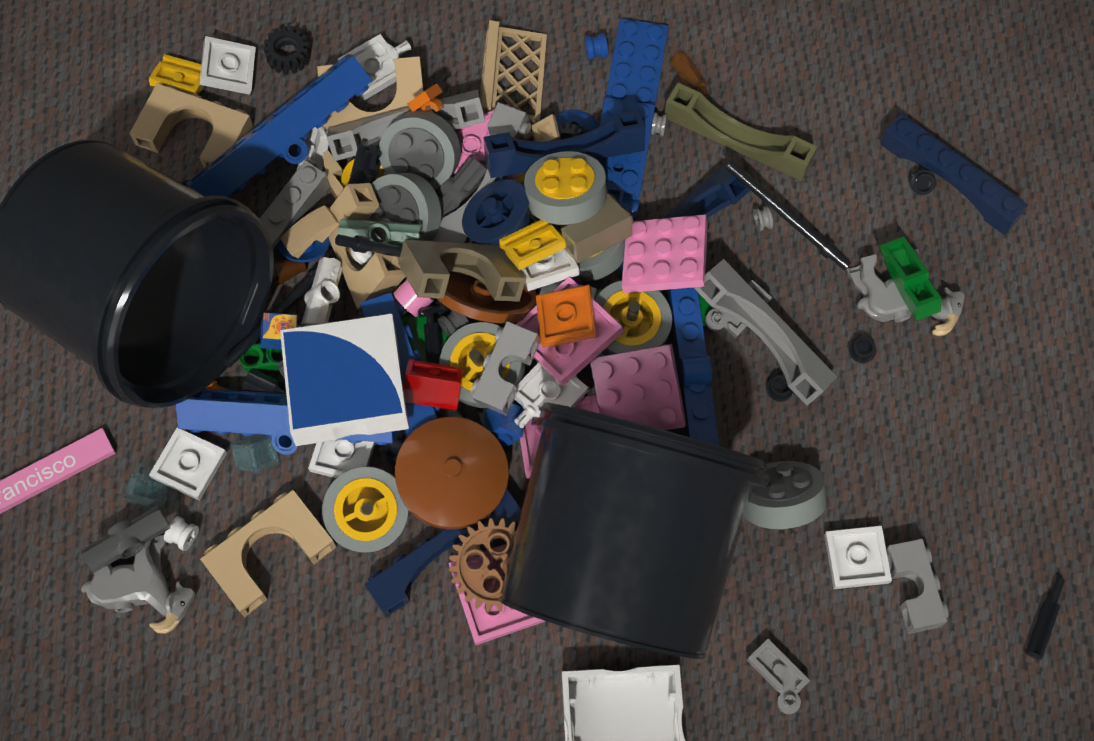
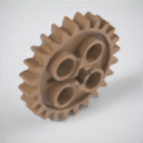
[449,518,516,613]

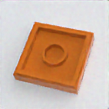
[536,285,597,348]

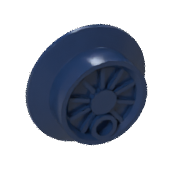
[462,180,530,246]

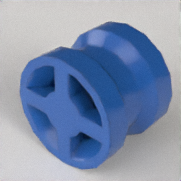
[584,33,608,61]

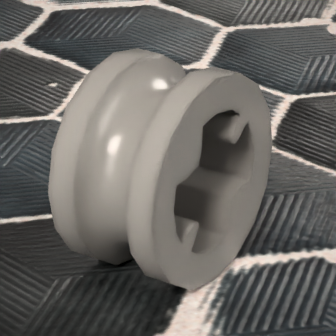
[651,112,667,137]
[753,206,773,232]

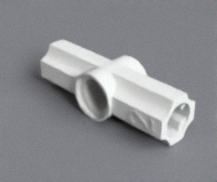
[301,257,343,327]

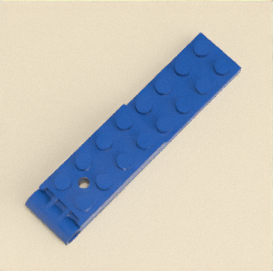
[596,19,669,221]

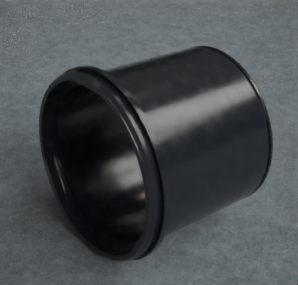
[0,140,274,408]
[499,402,767,659]

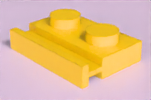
[149,54,204,95]
[499,220,566,270]

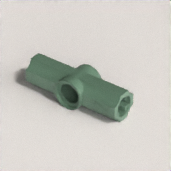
[338,219,423,247]

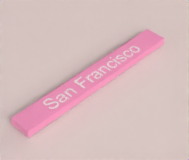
[0,428,116,514]

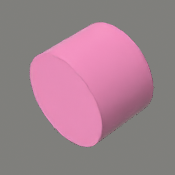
[393,280,434,317]

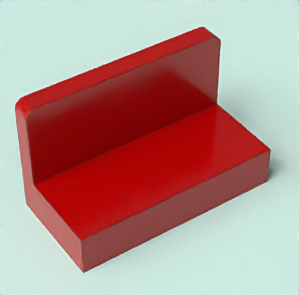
[403,359,464,410]

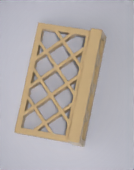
[480,20,547,123]

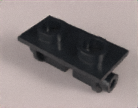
[348,144,381,184]

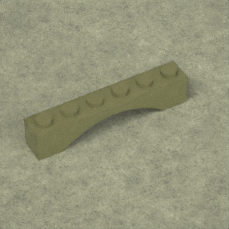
[665,83,818,182]

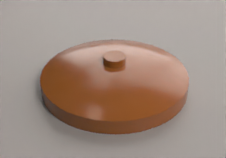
[437,271,537,323]
[395,417,509,530]

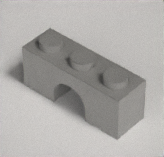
[471,322,541,416]
[886,539,948,634]

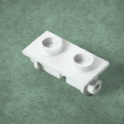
[296,126,329,171]

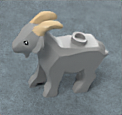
[846,249,965,336]
[81,535,195,634]

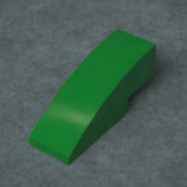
[880,236,942,321]

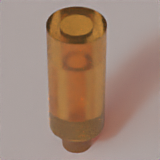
[670,53,709,98]

